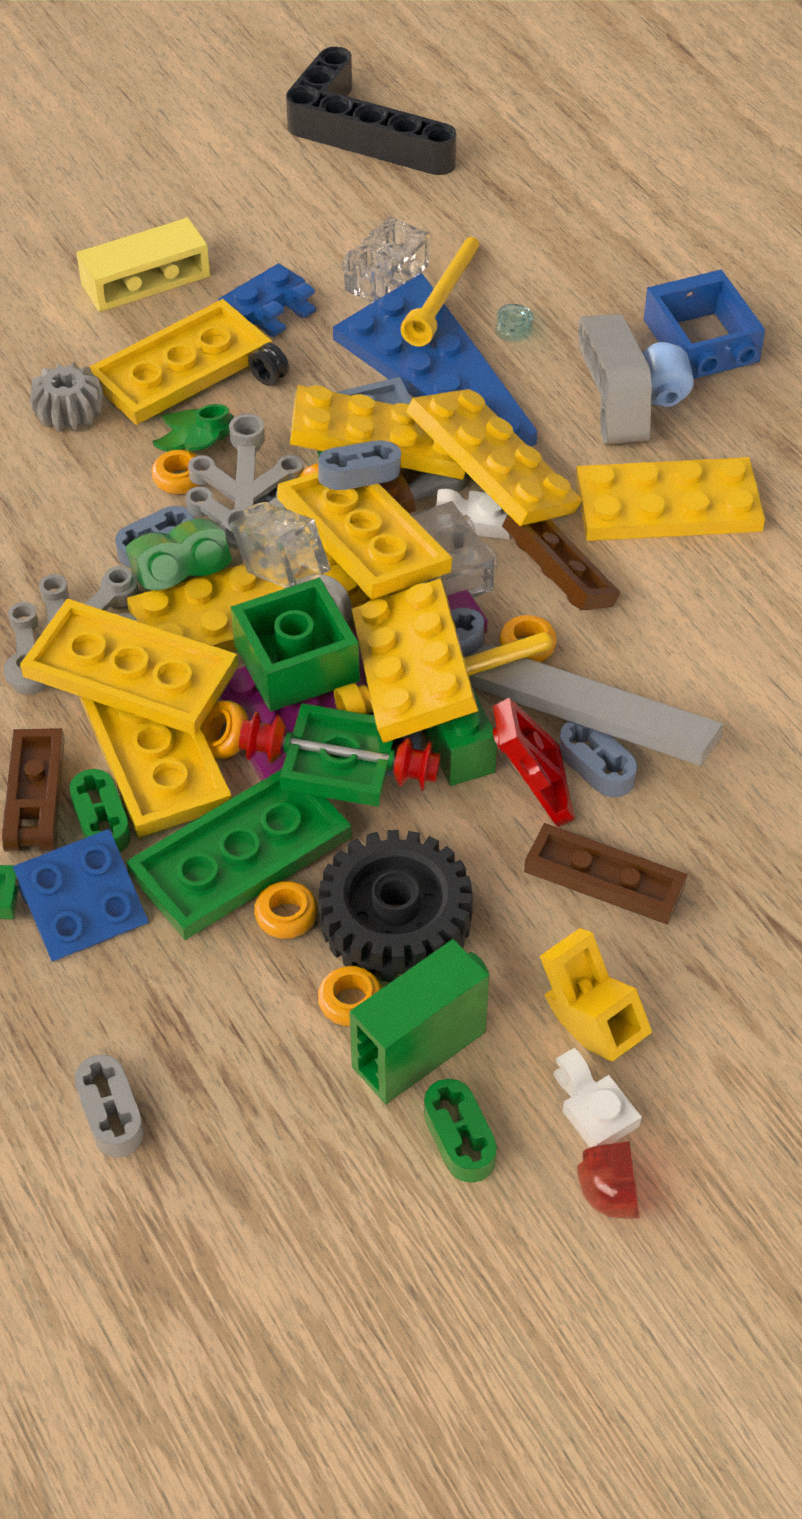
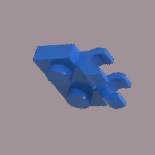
[218,263,316,337]

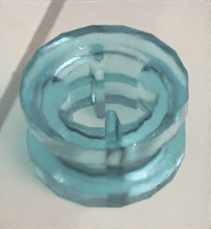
[495,304,534,342]

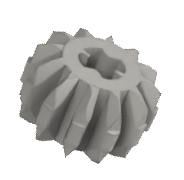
[30,362,103,432]

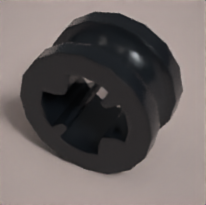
[248,343,290,386]

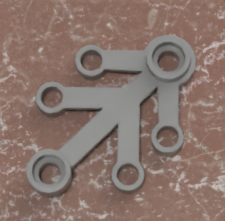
[186,414,304,549]
[4,566,139,695]

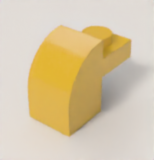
[539,928,652,1062]

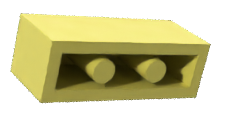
[76,218,210,312]

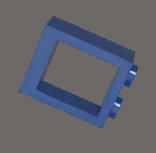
[643,269,765,379]

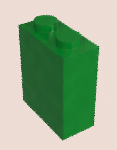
[350,939,489,1104]

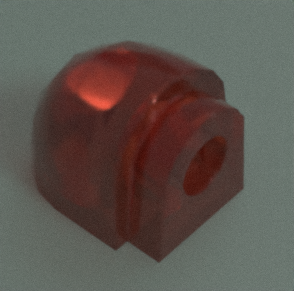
[576,1141,640,1219]

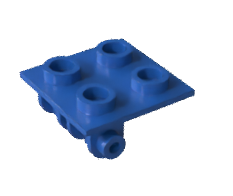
[13,829,149,962]

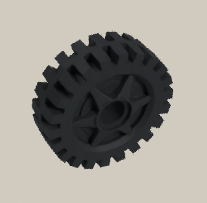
[319,830,473,982]

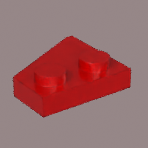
[492,698,575,827]

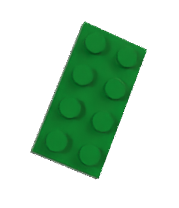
[126,768,352,940]

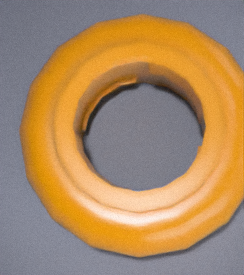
[151,450,204,495]
[499,615,557,662]
[200,700,249,759]
[254,881,318,939]
[318,966,382,1027]

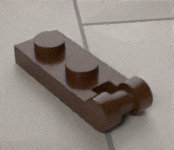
[2,728,65,852]

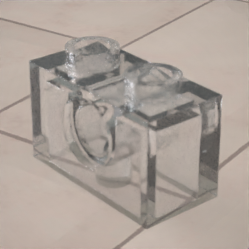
[411,501,498,598]
[230,502,331,588]

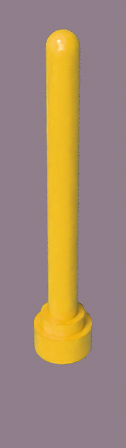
[400,237,479,347]
[334,632,553,714]

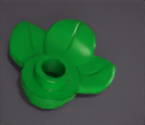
[152,404,234,452]

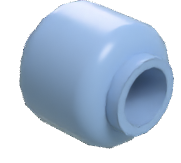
[643,342,694,407]

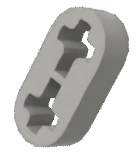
[75,1054,144,1158]

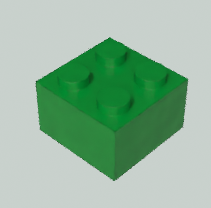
[231,577,360,712]

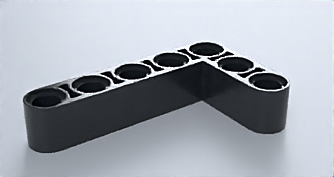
[286,46,457,175]

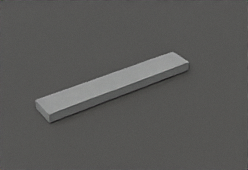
[465,644,723,766]

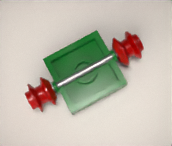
[239,703,441,807]

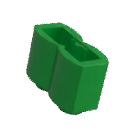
[125,519,232,590]

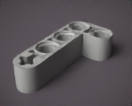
[578,314,652,445]

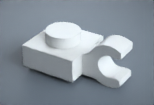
[435,489,510,539]
[553,1048,642,1154]

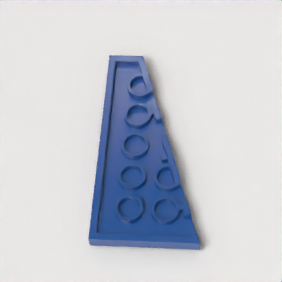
[333,273,537,447]

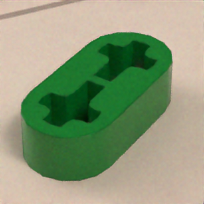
[69,769,130,853]
[424,1078,497,1183]

